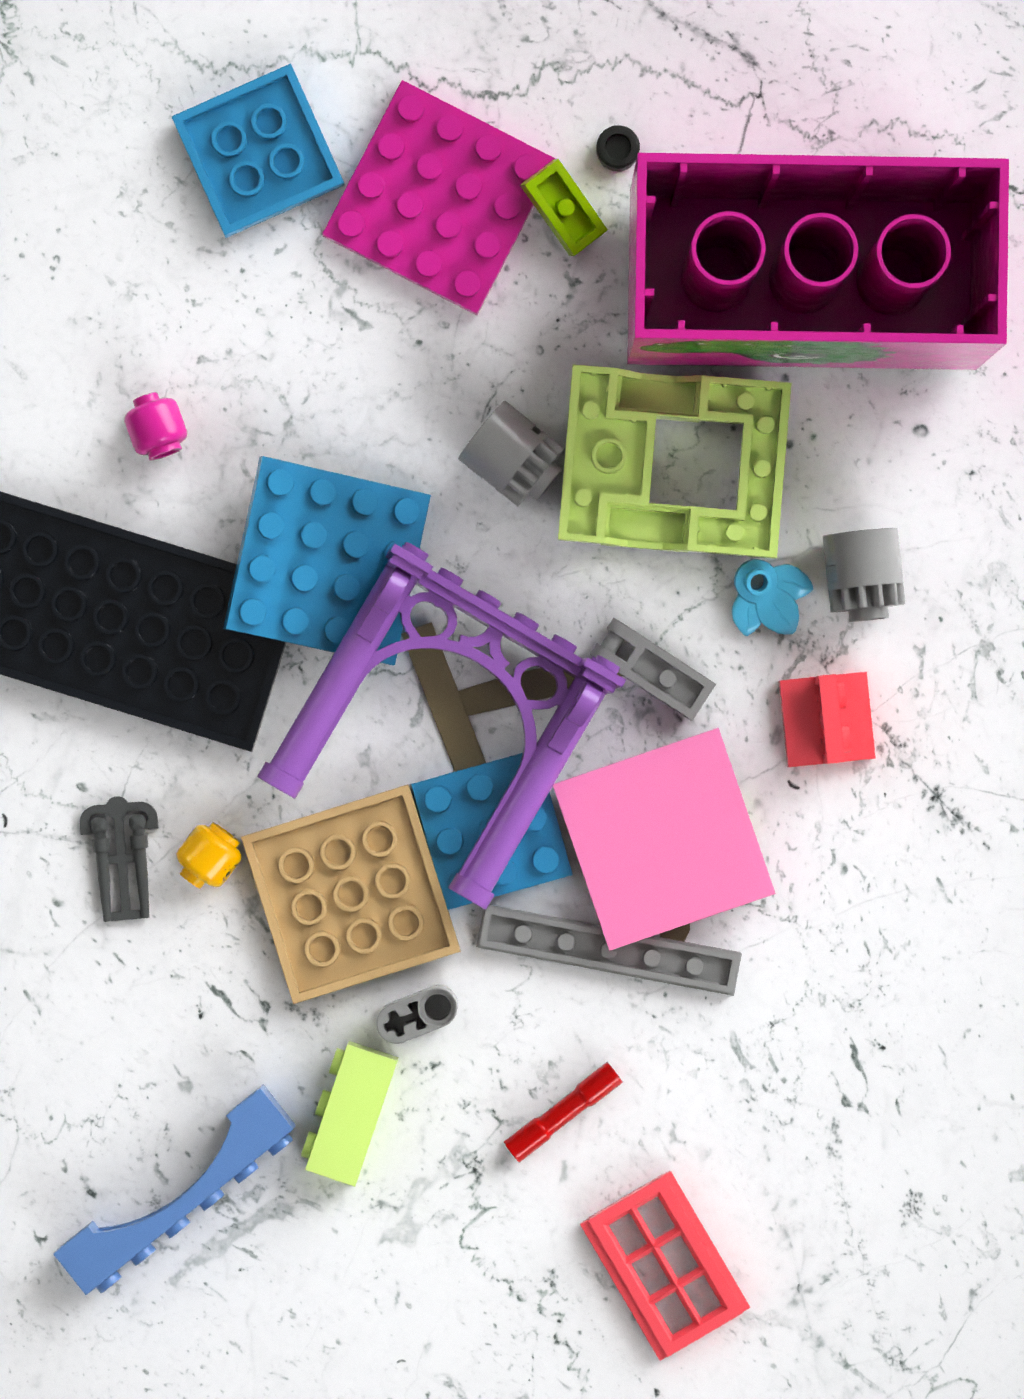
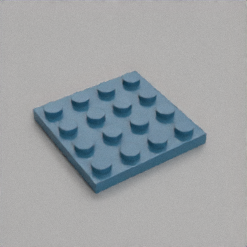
[223,456,431,665]

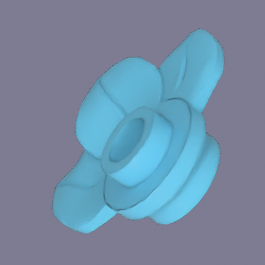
[731,559,813,636]

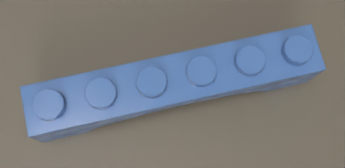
[53,1084,296,1295]

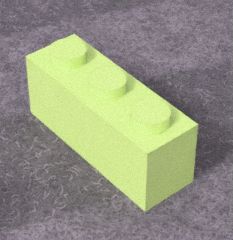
[301,1041,399,1187]

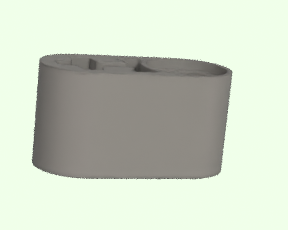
[377,985,458,1044]

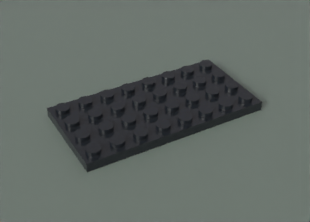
[0,491,287,752]

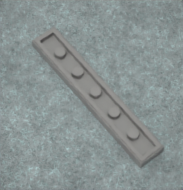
[476,905,742,996]

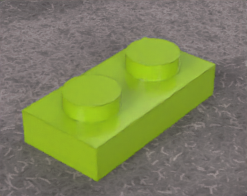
[520,159,608,256]

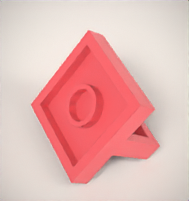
[779,672,876,767]

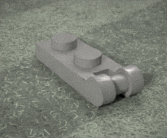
[590,618,716,721]

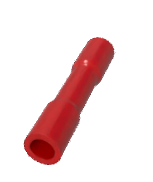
[504,1062,623,1163]

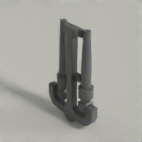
[80,796,159,922]

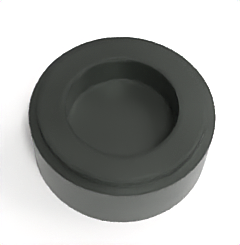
[596,125,640,171]

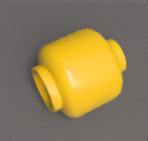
[176,822,241,889]

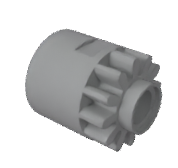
[458,401,564,507]
[823,528,905,622]

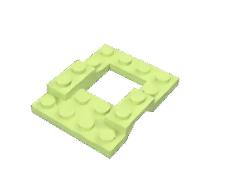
[558,364,791,559]

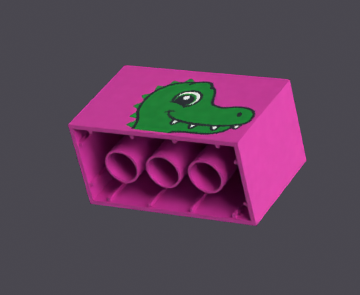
[627,153,1009,370]

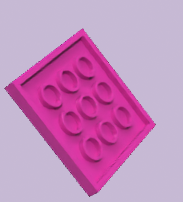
[322,80,556,315]

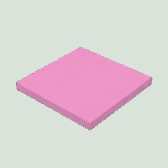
[553,728,776,951]

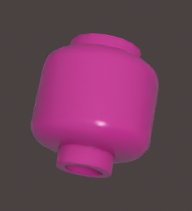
[124,392,188,460]

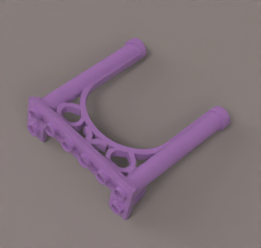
[257,542,626,910]

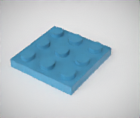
[171,63,345,238]
[411,753,573,910]

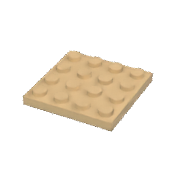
[241,784,461,1004]

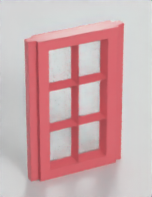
[580,1171,751,1361]

